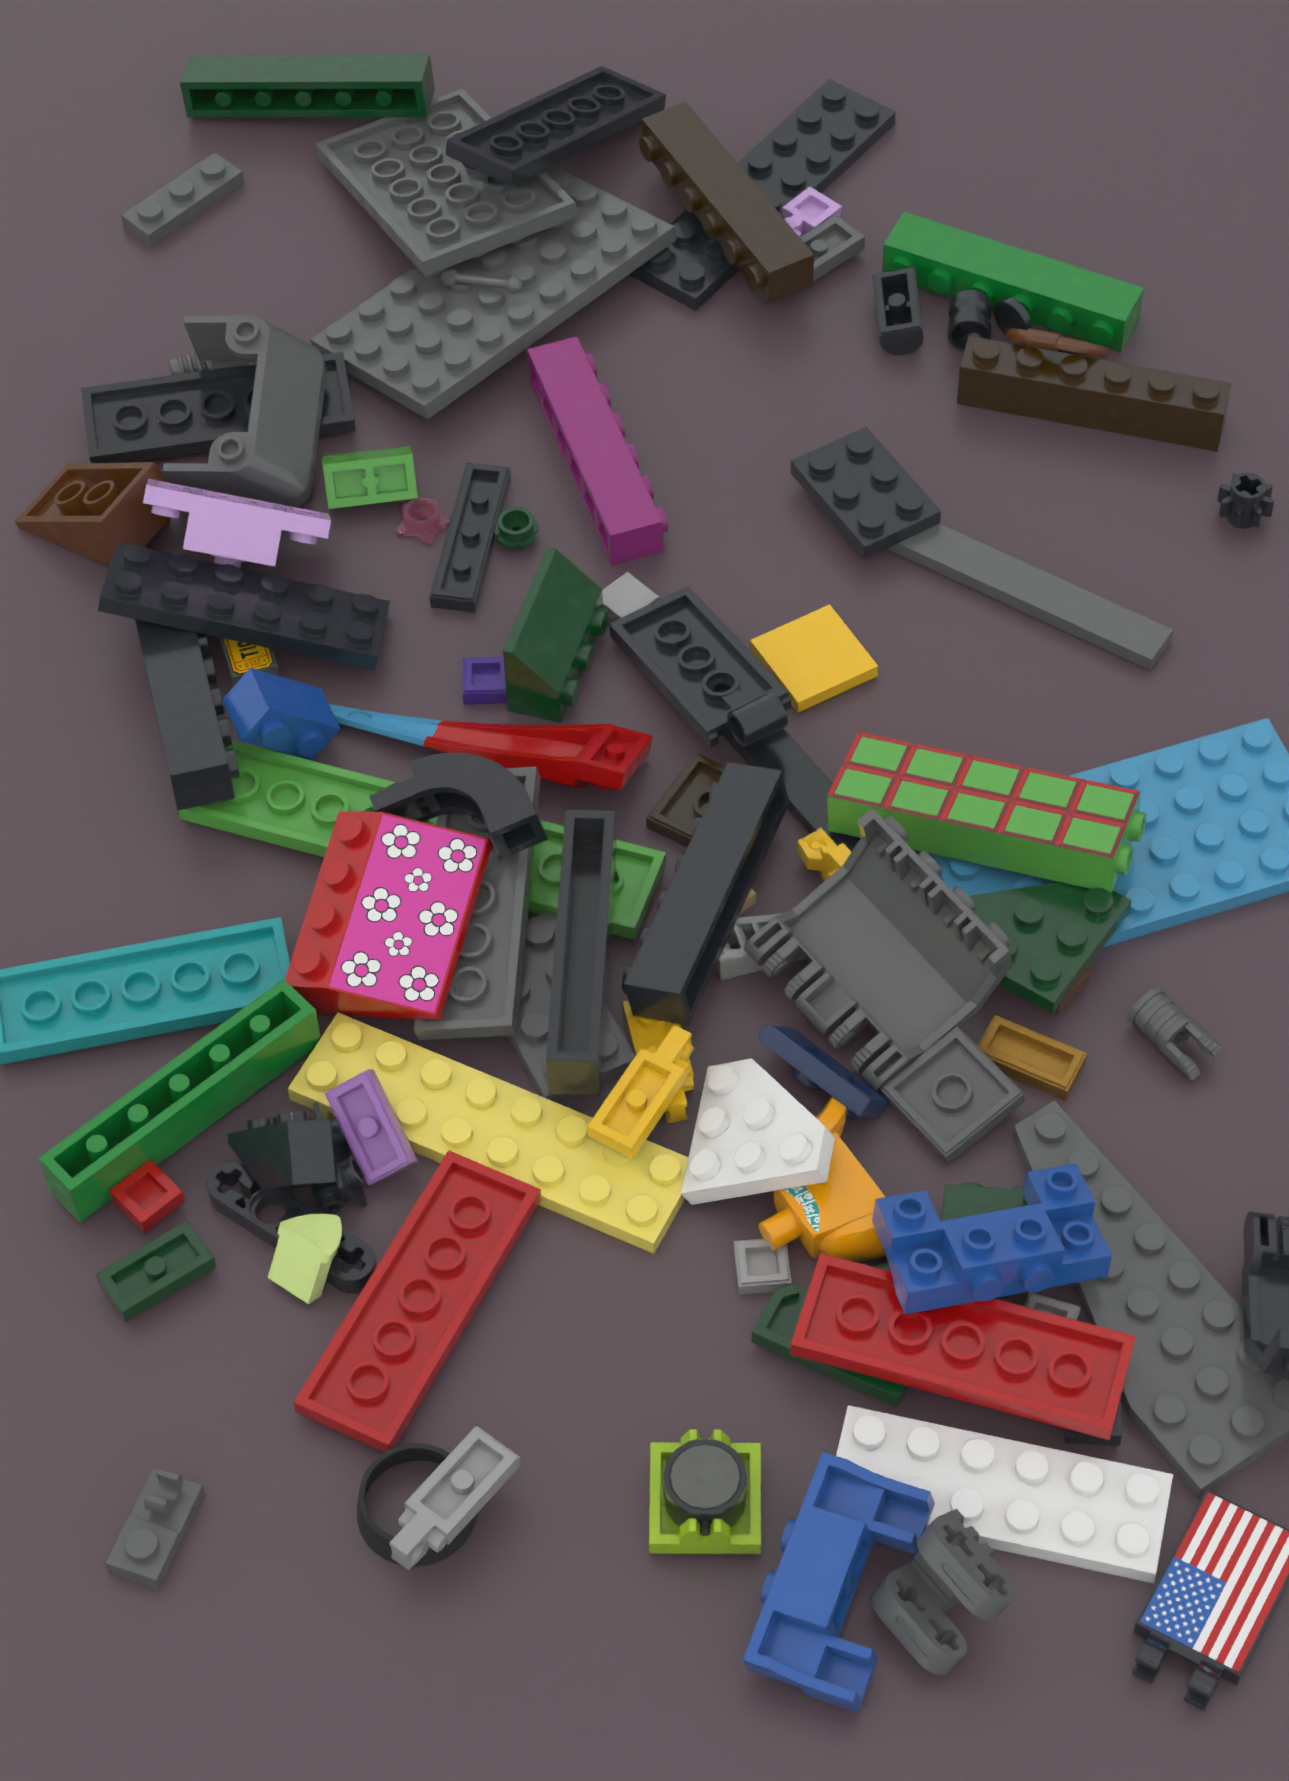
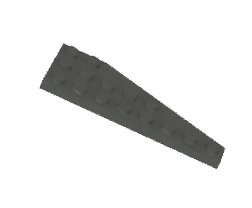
[1013,1100,1289,1499]

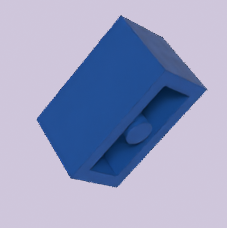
[222,668,340,761]

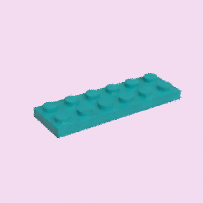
[0,917,290,1065]

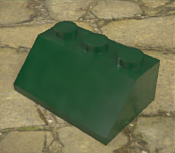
[503,547,609,723]

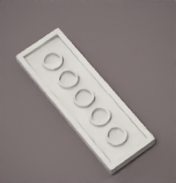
[836,1405,1173,1584]

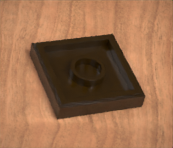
[646,753,725,847]

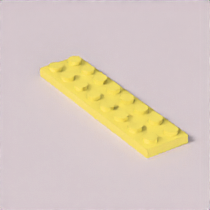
[288,1012,688,1254]

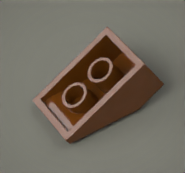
[15,462,171,563]

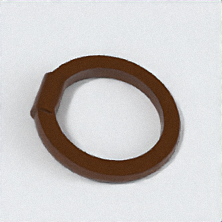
[1006,328,1109,358]

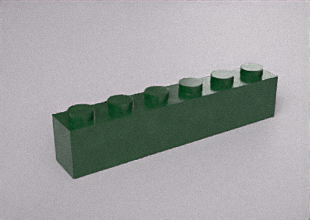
[180,54,435,118]

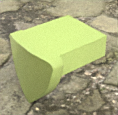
[267,1214,342,1304]

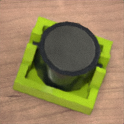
[649,1429,761,1554]

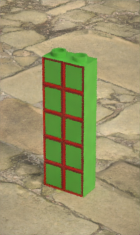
[827,731,1147,893]

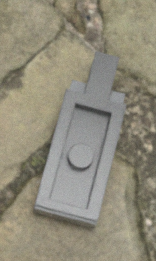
[389,1426,520,1571]

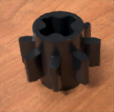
[1217,473,1275,529]

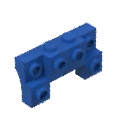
[872,1163,1112,1314]
[742,1452,935,1713]

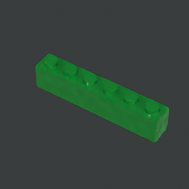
[882,212,1144,353]
[39,979,321,1223]

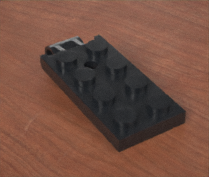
[609,586,792,748]

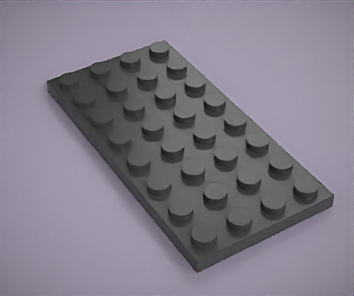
[310,167,677,420]

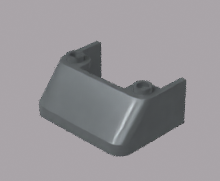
[162,315,327,507]

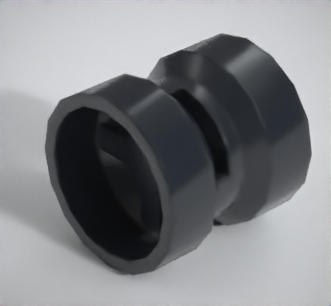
[948,290,992,351]

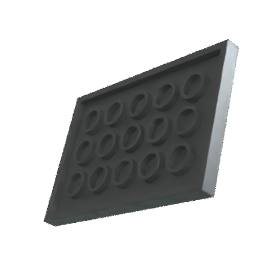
[315,88,578,276]

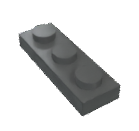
[121,152,244,247]

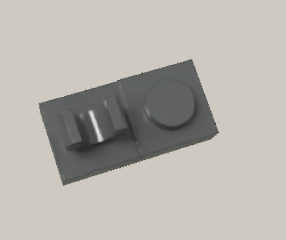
[105,1468,205,1590]

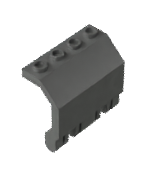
[744,808,1012,1093]

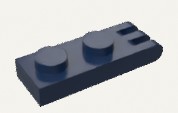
[759,1025,890,1120]

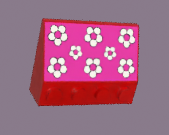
[285,811,493,1020]

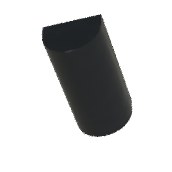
[872,267,924,355]

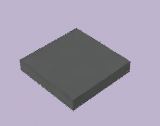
[880,1026,1026,1165]

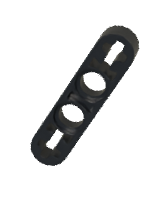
[206,1161,377,1294]

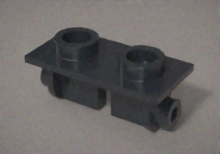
[309,1102,367,1214]

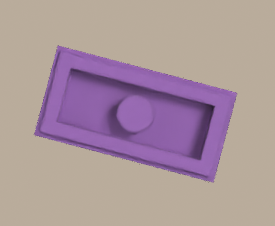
[324,1069,418,1186]

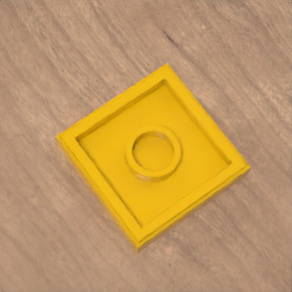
[750,604,878,713]

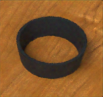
[357,1443,477,1567]

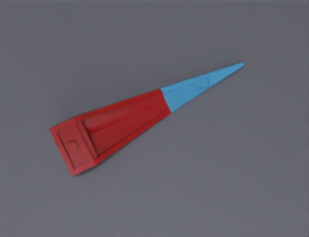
[329,704,653,790]

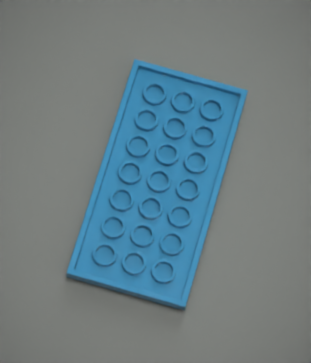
[928,718,1289,947]

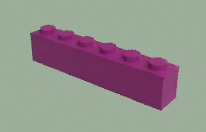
[527,336,668,566]

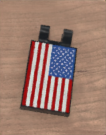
[1132,1489,1289,1711]

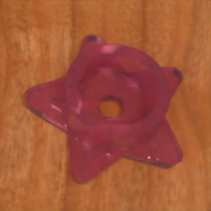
[395,497,451,544]

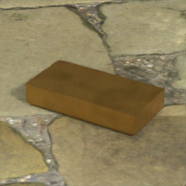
[977,1015,1088,1101]

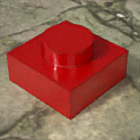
[109,1159,185,1233]

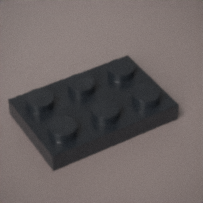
[790,427,941,559]

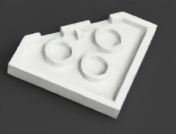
[681,1058,835,1205]

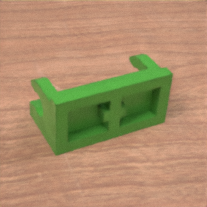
[322,446,418,509]

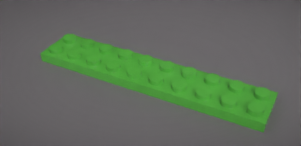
[178,740,666,940]

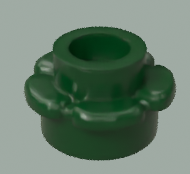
[494,507,539,549]

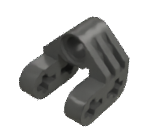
[870,1509,1016,1676]

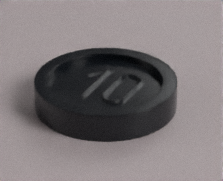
[994,297,1032,334]

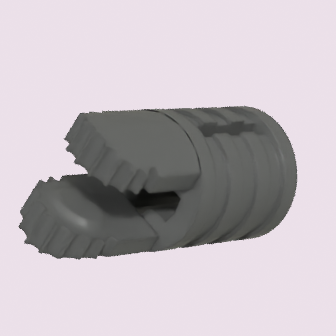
[1128,987,1224,1081]

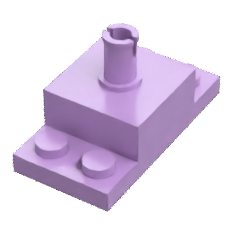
[143,479,331,568]

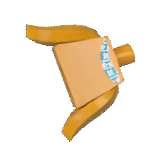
[758,1097,886,1262]

